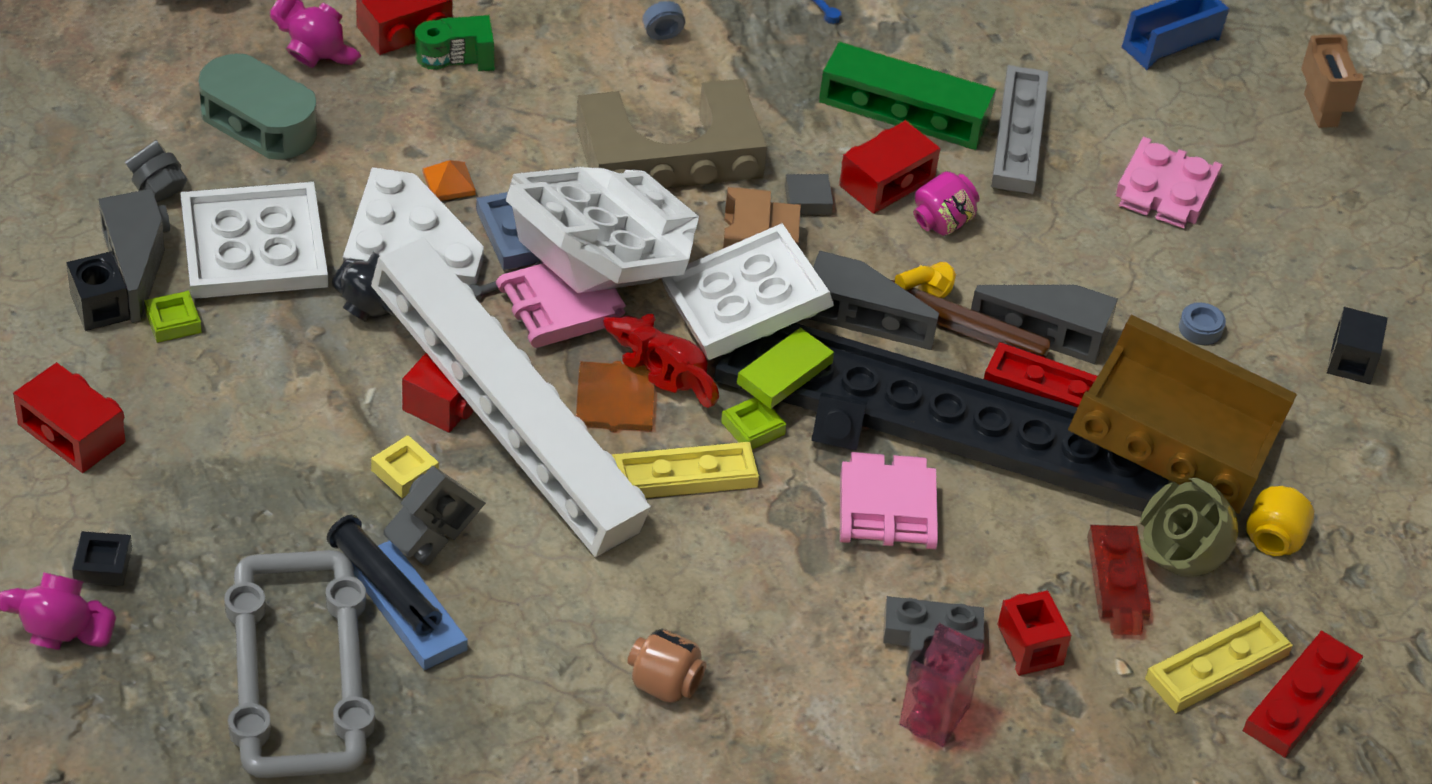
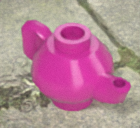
[270,0,362,68]
[0,572,116,650]

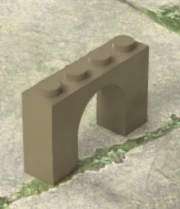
[576,79,767,189]

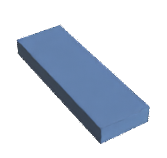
[352,541,468,671]

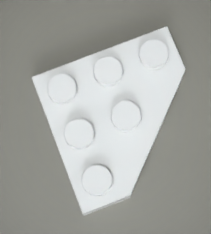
[343,167,484,285]

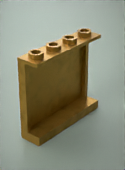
[1068,314,1297,514]

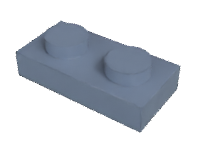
[476,192,541,270]

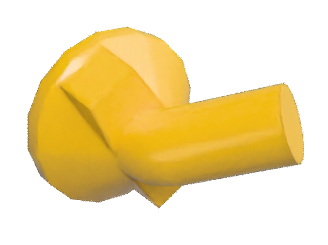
[895,262,956,298]

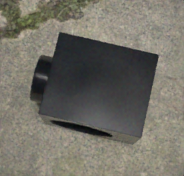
[66,251,130,331]
[1327,307,1388,384]

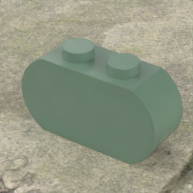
[199,54,317,159]

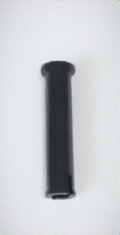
[327,515,442,636]

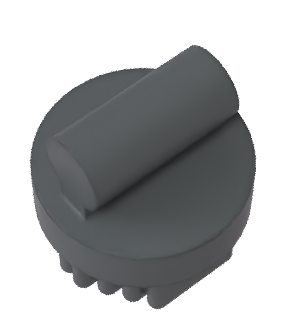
[125,139,188,203]

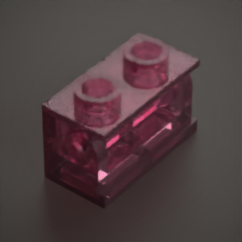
[899,623,985,747]

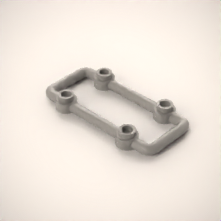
[224,550,375,778]

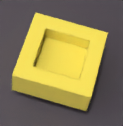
[371,435,439,498]

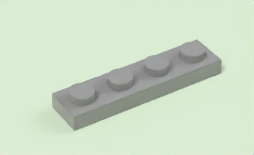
[991,65,1048,194]

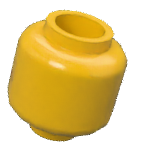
[1246,486,1315,556]

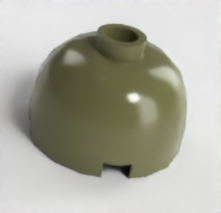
[1140,478,1238,576]

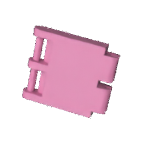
[1115,137,1223,229]
[496,263,626,348]
[840,452,938,549]

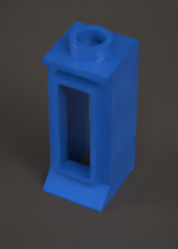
[1122,0,1230,70]

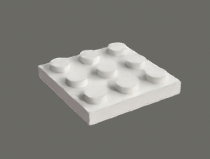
[180,182,328,299]
[662,223,834,360]

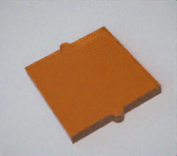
[576,360,654,433]

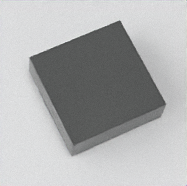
[785,174,833,215]

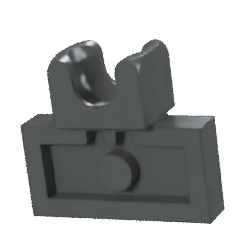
[383,465,486,566]
[883,596,984,683]

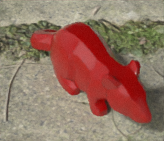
[603,314,719,408]

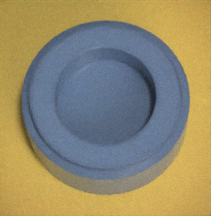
[642,1,686,40]
[1179,303,1226,345]

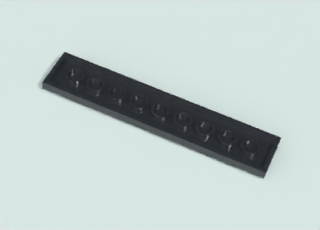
[714,323,1169,512]

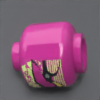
[913,171,980,236]

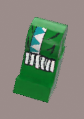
[415,15,495,71]

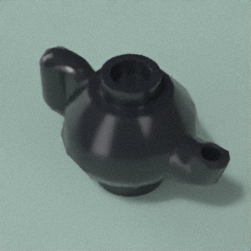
[332,251,396,322]

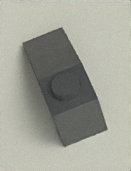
[98,189,170,323]
[807,250,939,350]
[971,285,1118,364]

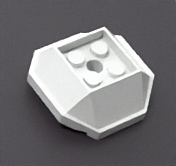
[506,167,699,293]

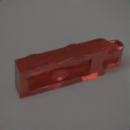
[1087,525,1150,635]

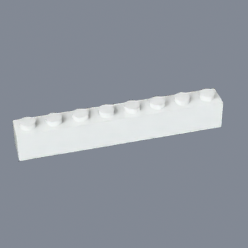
[371,237,651,557]

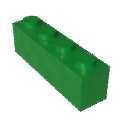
[819,41,996,150]

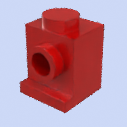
[997,590,1072,676]

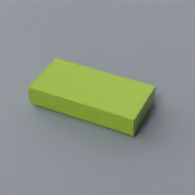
[737,327,834,409]

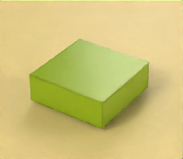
[144,291,202,343]
[721,397,786,450]

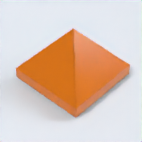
[423,160,476,201]

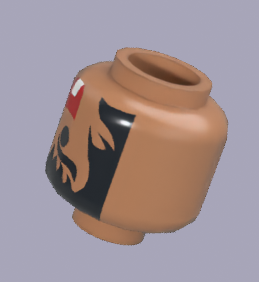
[627,629,706,703]

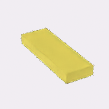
[611,442,759,498]
[1145,611,1293,713]

